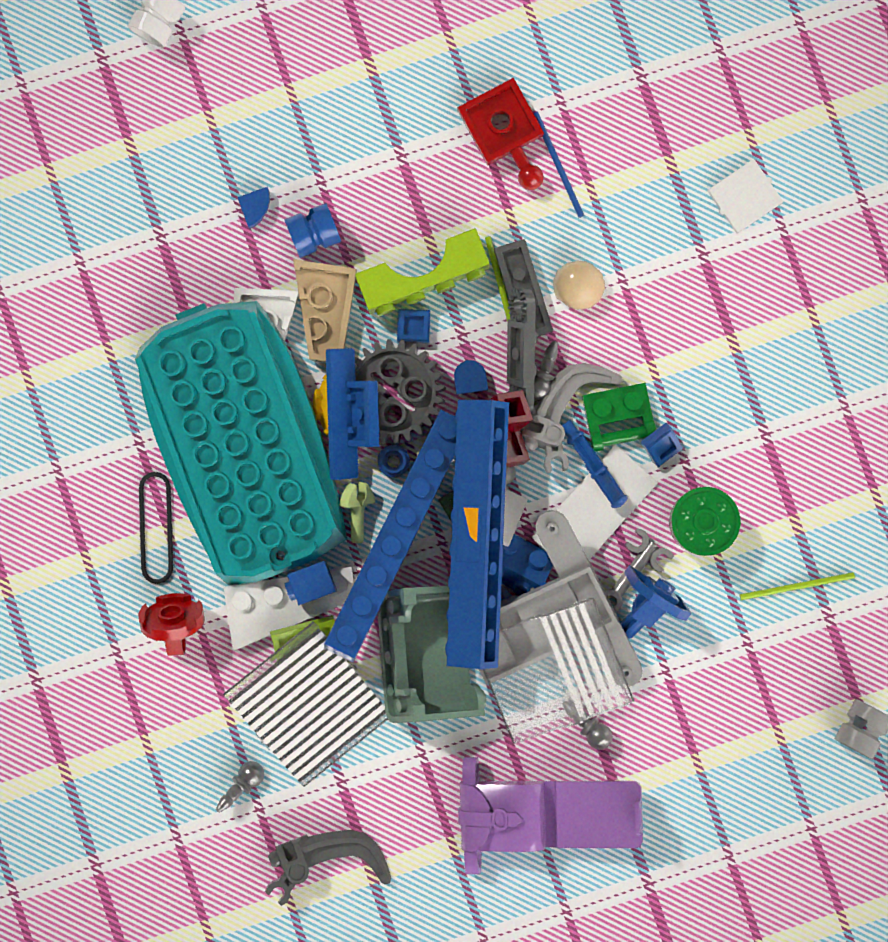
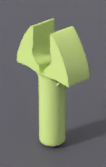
[339,481,375,544]

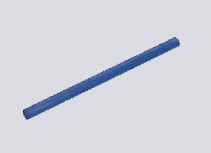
[533,111,584,218]

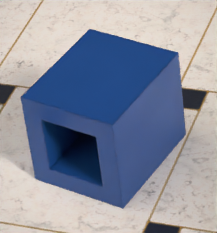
[284,561,337,606]

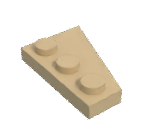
[293,259,357,363]

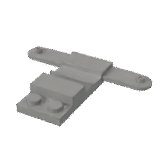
[478,510,642,687]

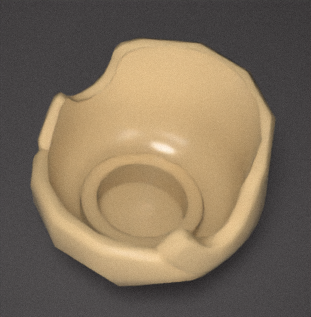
[553,261,605,310]

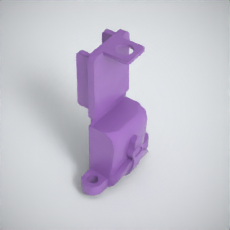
[458,757,643,874]

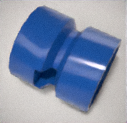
[284,203,342,258]

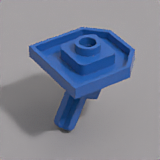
[620,565,691,639]

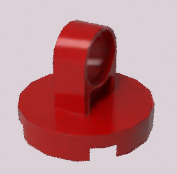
[138,593,205,656]

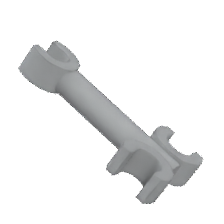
[604,529,674,612]

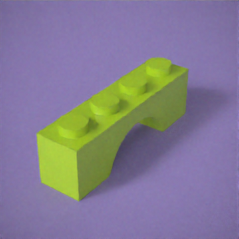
[355,228,490,316]

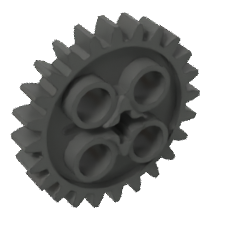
[355,339,446,445]

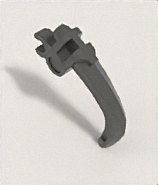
[265,830,391,906]

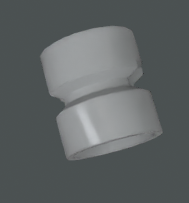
[834,699,888,760]

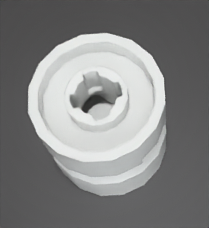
[127,0,186,48]

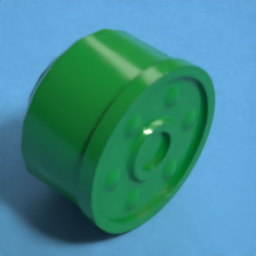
[669,487,741,556]

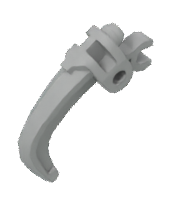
[522,363,622,473]

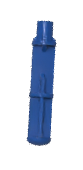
[562,420,628,508]

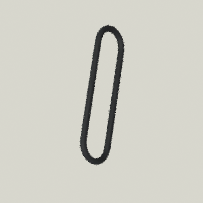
[139,472,173,584]

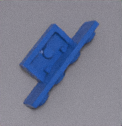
[326,348,379,480]
[449,534,553,596]

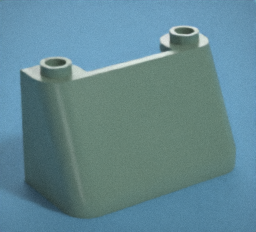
[378,586,486,723]

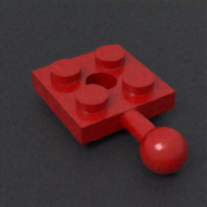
[457,77,544,190]

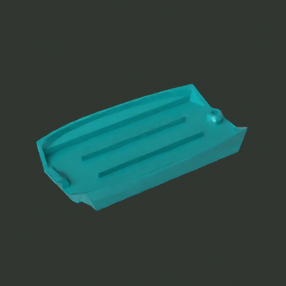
[135,301,347,585]

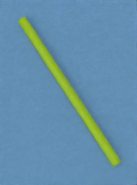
[485,236,510,322]
[739,572,855,600]

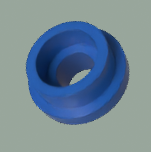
[377,445,410,477]

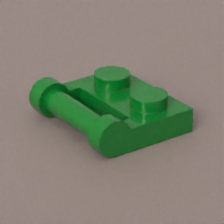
[582,382,656,452]

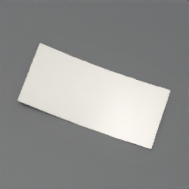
[532,445,658,561]

